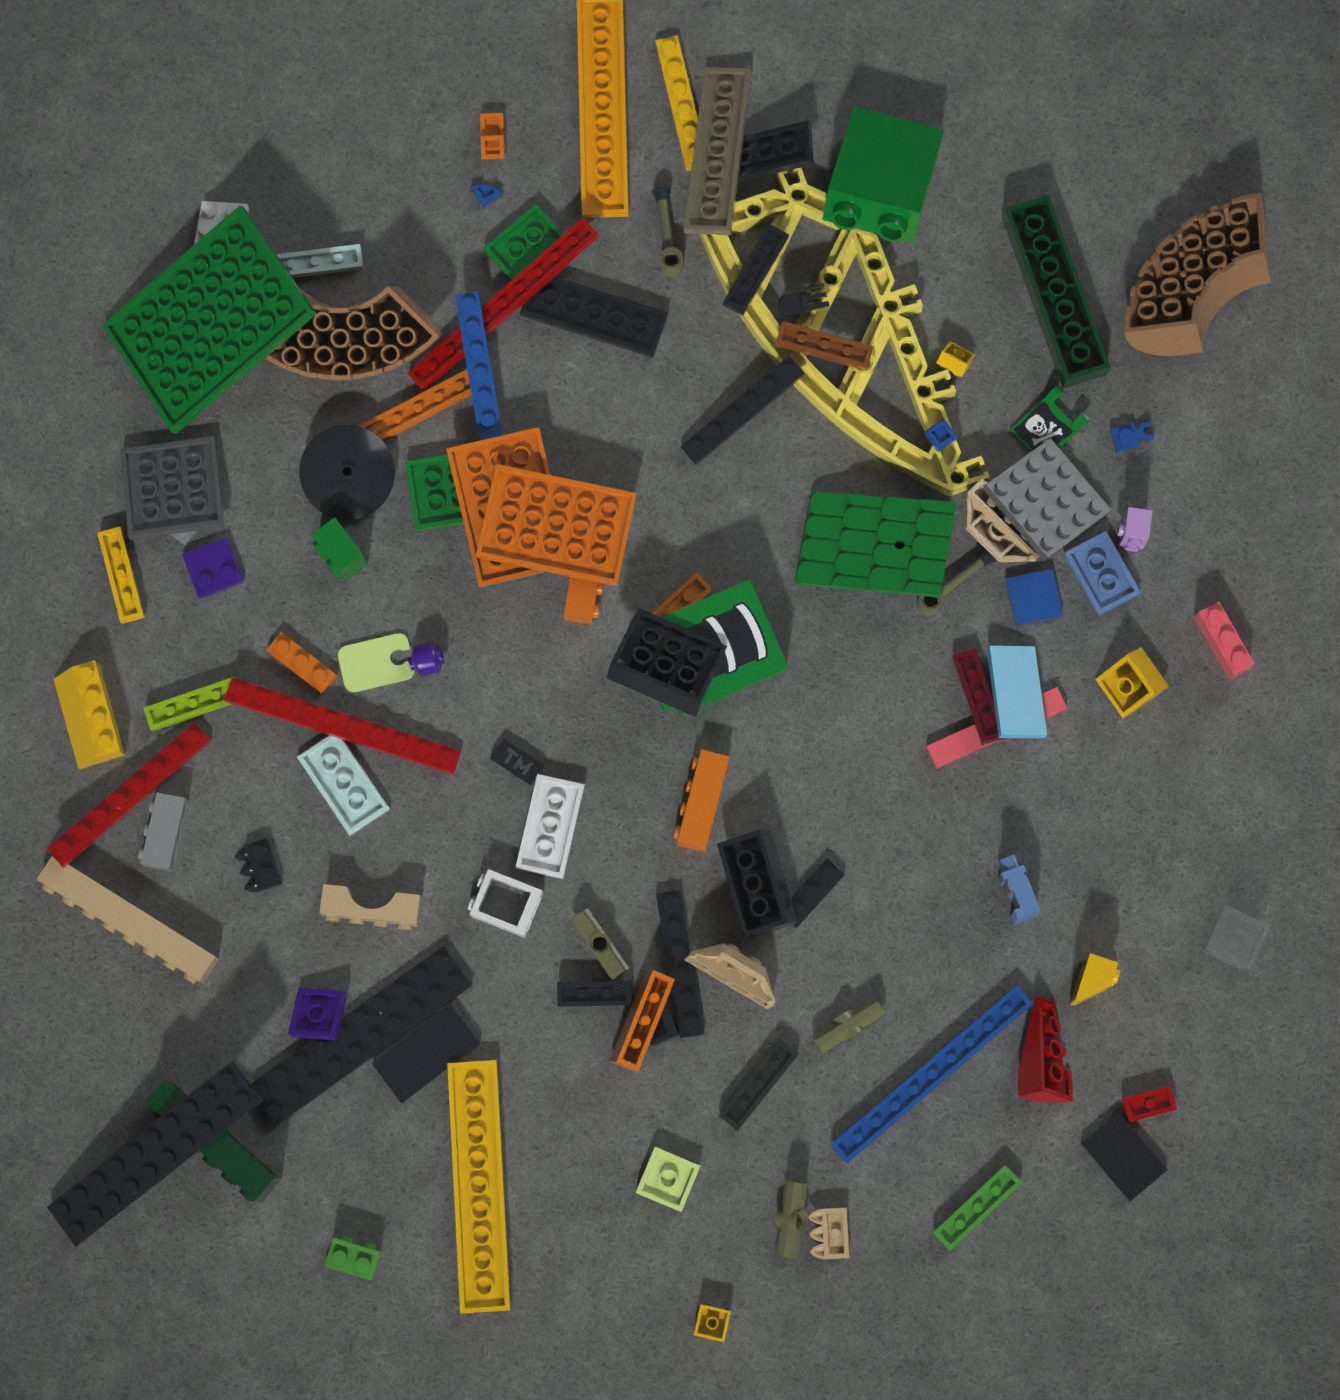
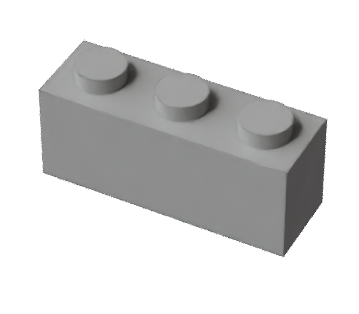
[138,792,189,872]

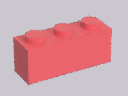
[1194,602,1255,680]

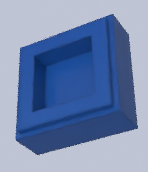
[924,419,958,453]

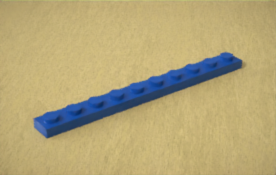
[831,986,1033,1164]

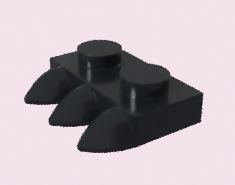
[235,838,282,892]

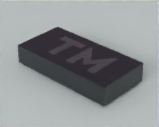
[490,739,544,786]

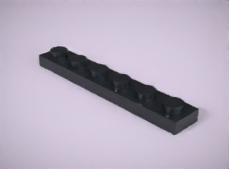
[680,355,806,465]
[656,890,704,1039]

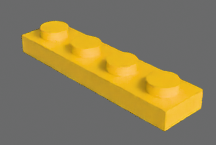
[97,526,145,624]

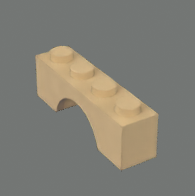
[319,884,422,930]

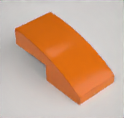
[480,113,505,160]

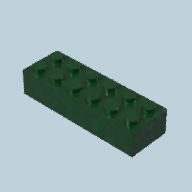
[145,1079,282,1202]

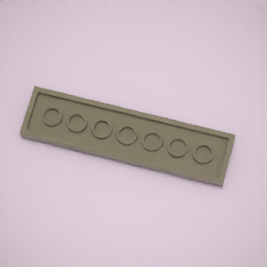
[684,67,751,235]

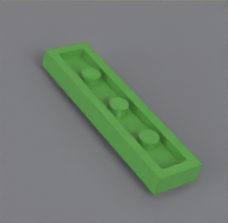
[933,1165,1022,1251]

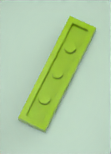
[143,676,236,732]

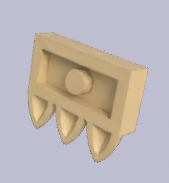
[808,1208,849,1259]

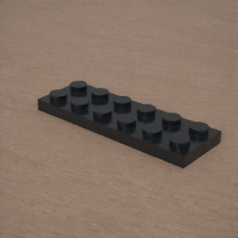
[520,277,668,358]

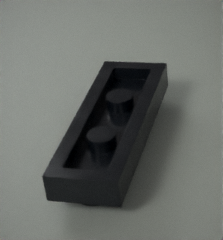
[791,858,845,929]
[557,980,631,1007]

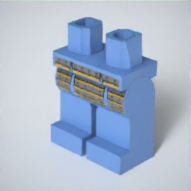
[998,855,1041,926]

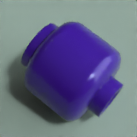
[408,642,445,676]

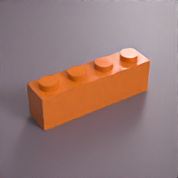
[564,577,604,625]
[674,749,729,853]
[609,970,675,1071]

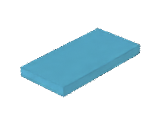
[987,646,1047,738]

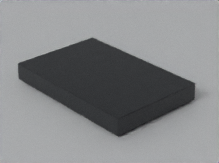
[1081,1112,1168,1202]

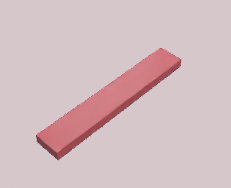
[926,687,1067,769]

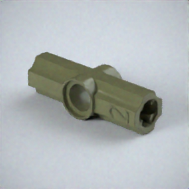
[571,908,630,981]
[811,997,885,1054]
[775,1180,808,1258]

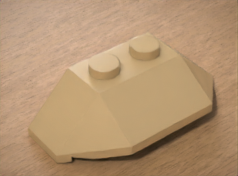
[965,478,1039,562]
[684,943,776,1009]

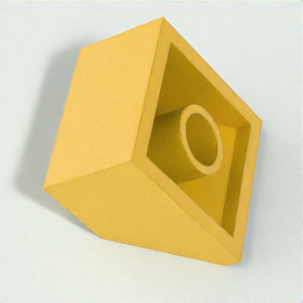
[1095,647,1169,718]
[1070,953,1120,1006]

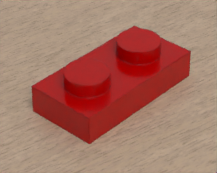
[1121,1086,1177,1123]

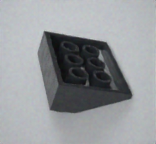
[607,608,727,717]

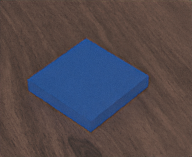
[1005,569,1063,626]

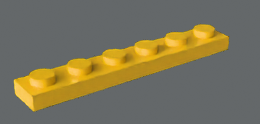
[655,35,698,171]

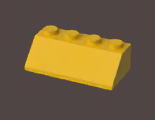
[53,660,125,769]

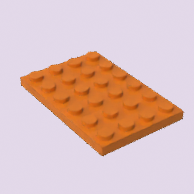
[446,427,551,588]
[476,464,637,587]

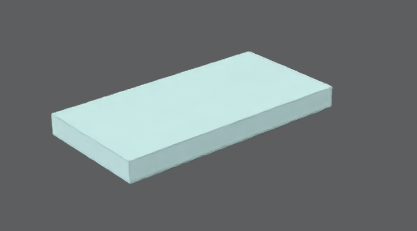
[297,735,390,836]

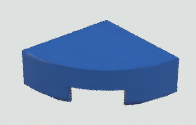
[470,183,503,207]

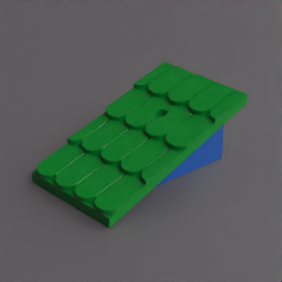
[795,492,957,597]

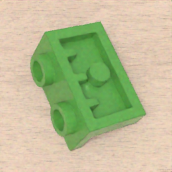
[324,1234,381,1281]

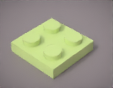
[636,1147,700,1212]

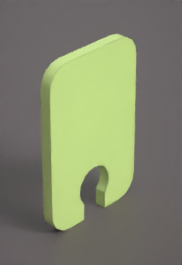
[338,633,415,692]

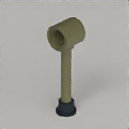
[652,187,683,277]
[917,547,996,616]

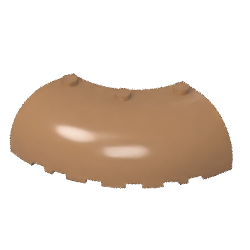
[1124,193,1271,356]
[265,286,442,380]

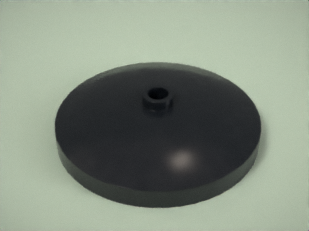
[299,425,395,520]

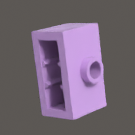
[1117,507,1152,552]

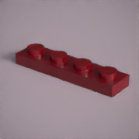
[952,648,1005,745]

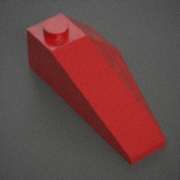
[1018,996,1073,1103]

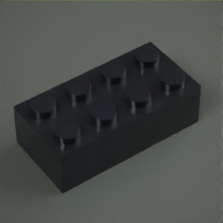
[717,829,798,938]

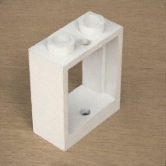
[468,869,543,938]

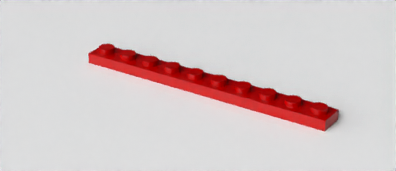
[407,218,600,392]
[224,677,461,775]

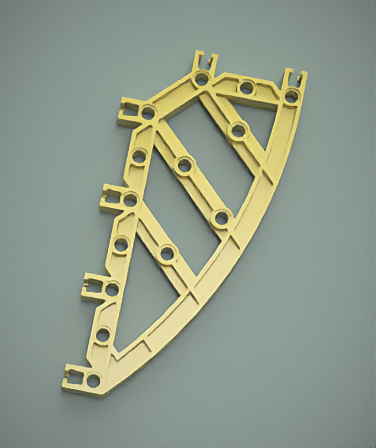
[699,168,990,496]

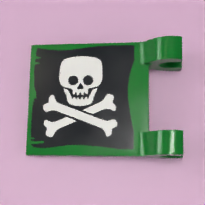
[1010,386,1090,452]

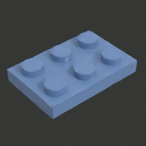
[1063,531,1141,616]

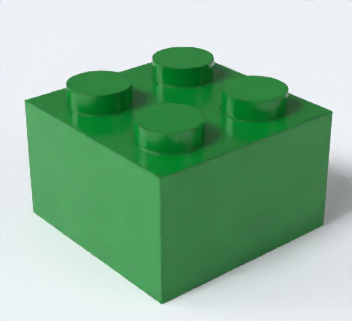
[312,517,368,582]

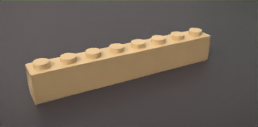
[36,856,219,984]

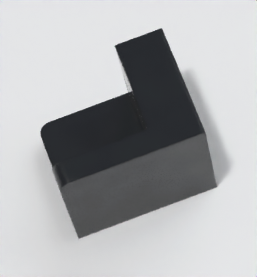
[650,1012,680,1047]

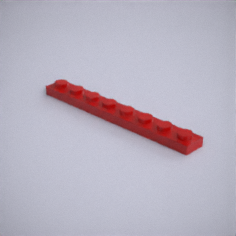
[46,722,211,869]

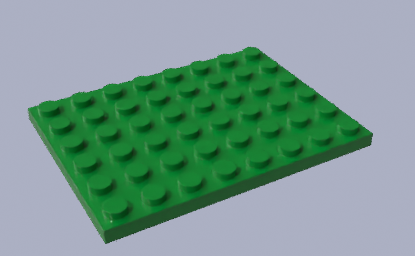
[102,205,317,434]

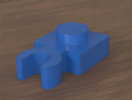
[1110,422,1155,453]

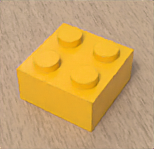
[936,341,976,377]
[694,1304,731,1342]

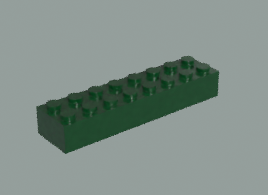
[1002,195,1111,389]

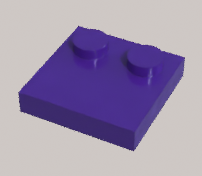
[182,537,244,599]
[288,988,347,1041]

